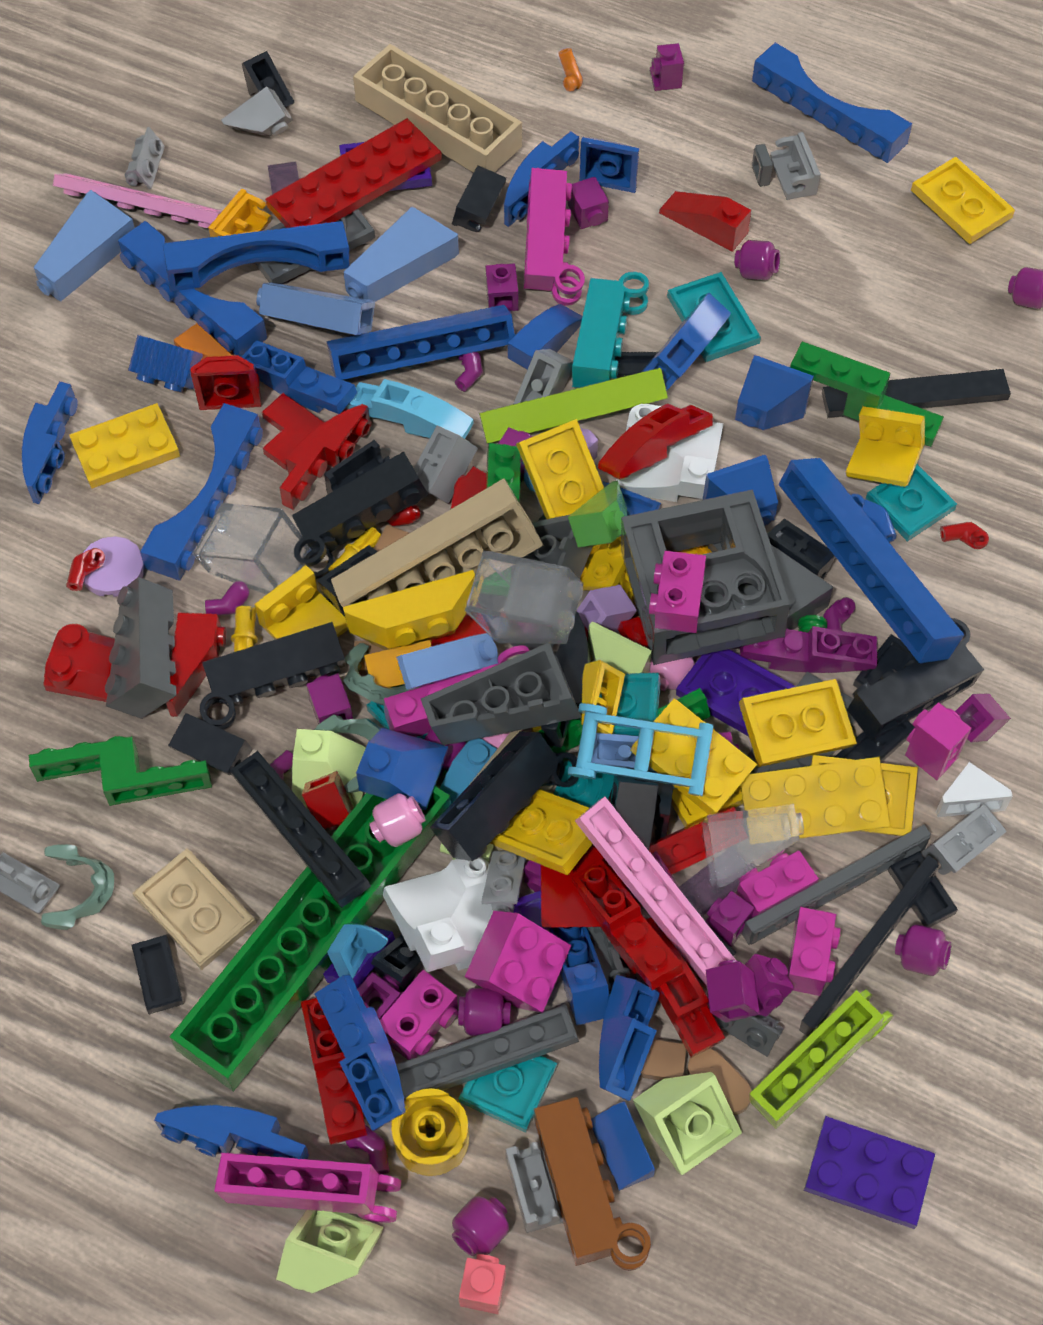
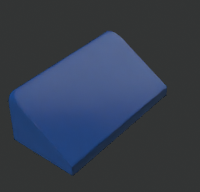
[591,1101,655,1191]

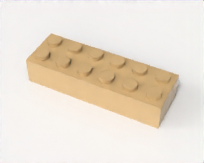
[353,44,522,173]
[331,479,543,645]

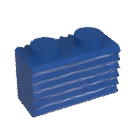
[128,335,203,393]

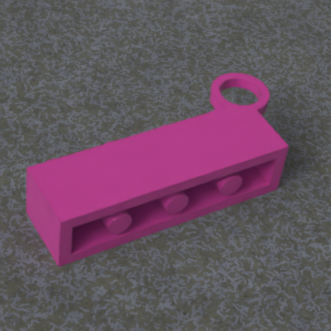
[524,168,585,306]
[384,645,530,737]
[214,1153,402,1223]

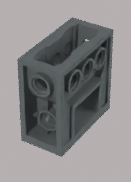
[621,489,790,665]

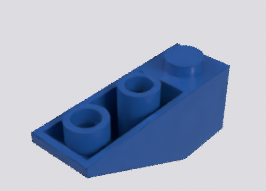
[549,927,609,1025]

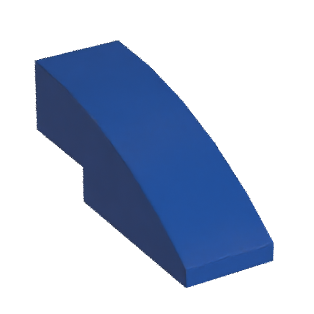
[508,304,583,370]
[599,975,660,1101]

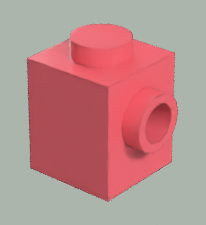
[459,1254,506,1314]

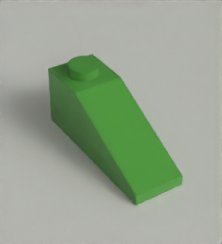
[568,480,627,547]

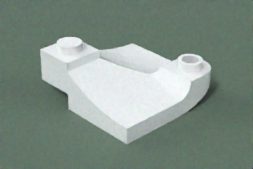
[616,404,723,502]
[383,857,493,972]

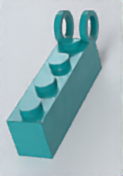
[572,272,649,388]

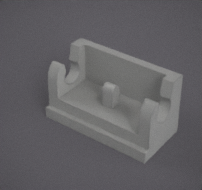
[770,132,821,200]
[414,425,478,504]
[921,804,1007,875]
[505,1142,563,1233]

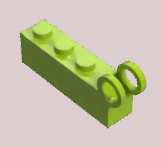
[749,989,894,1129]

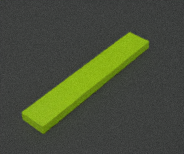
[479,368,668,444]

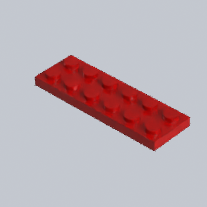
[265,118,442,228]

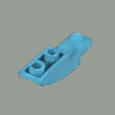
[347,379,474,439]

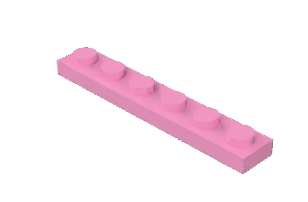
[53,173,222,228]
[575,797,736,986]

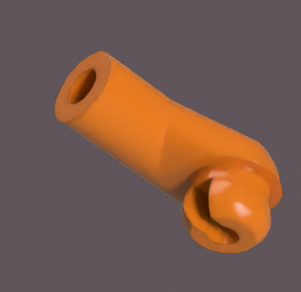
[558,48,583,92]

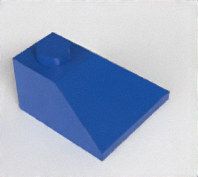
[579,137,639,193]
[735,355,814,430]
[702,454,778,526]
[356,728,448,810]

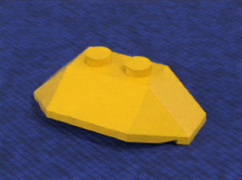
[343,570,478,650]

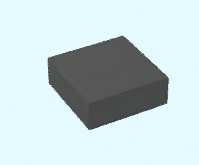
[752,144,773,187]

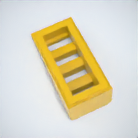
[581,660,625,734]

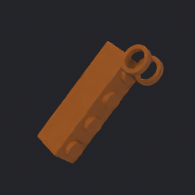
[534,1097,651,1271]

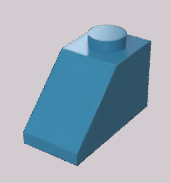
[440,738,497,804]

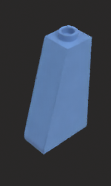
[34,190,134,302]
[344,207,459,302]
[256,282,375,335]

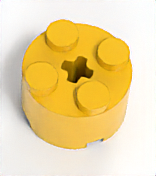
[391,1088,469,1176]

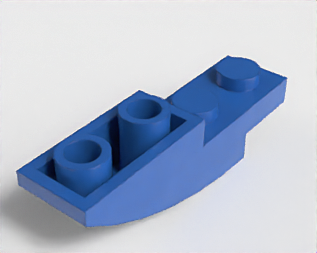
[504,131,579,227]
[640,293,731,403]
[242,340,357,414]
[22,381,78,504]
[314,975,406,1131]
[154,1105,309,1159]

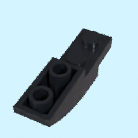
[541,611,592,748]

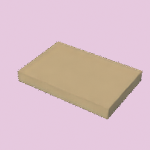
[132,848,257,970]

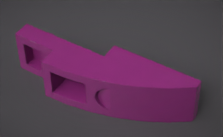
[740,626,877,673]

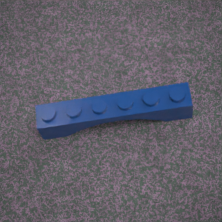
[752,42,912,163]
[118,221,267,357]
[162,221,350,291]
[140,403,263,581]

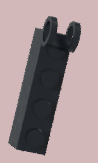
[292,451,429,579]
[847,618,984,741]
[200,622,345,730]
[430,731,579,861]

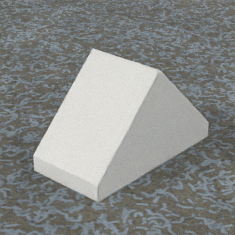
[936,762,1013,817]

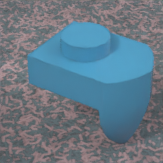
[327,924,388,979]

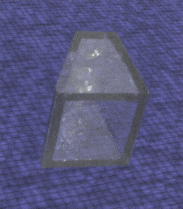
[192,503,311,595]
[465,551,584,644]
[702,804,804,894]

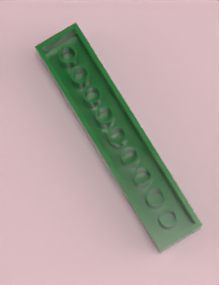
[169,786,451,1092]

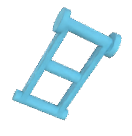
[568,703,714,796]

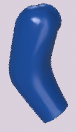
[851,494,897,543]

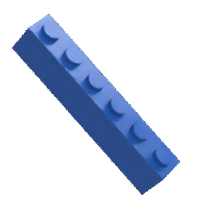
[326,305,515,380]

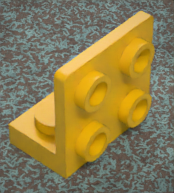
[846,406,925,487]
[576,536,634,603]
[255,565,348,639]

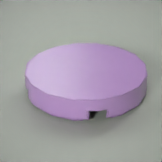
[84,536,144,597]

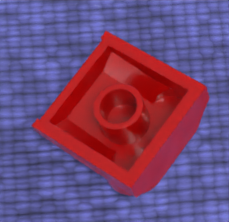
[191,355,261,410]
[43,624,115,702]

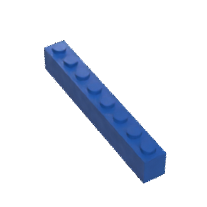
[778,458,964,663]

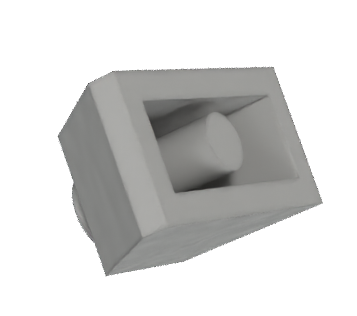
[221,86,293,136]
[513,349,573,404]

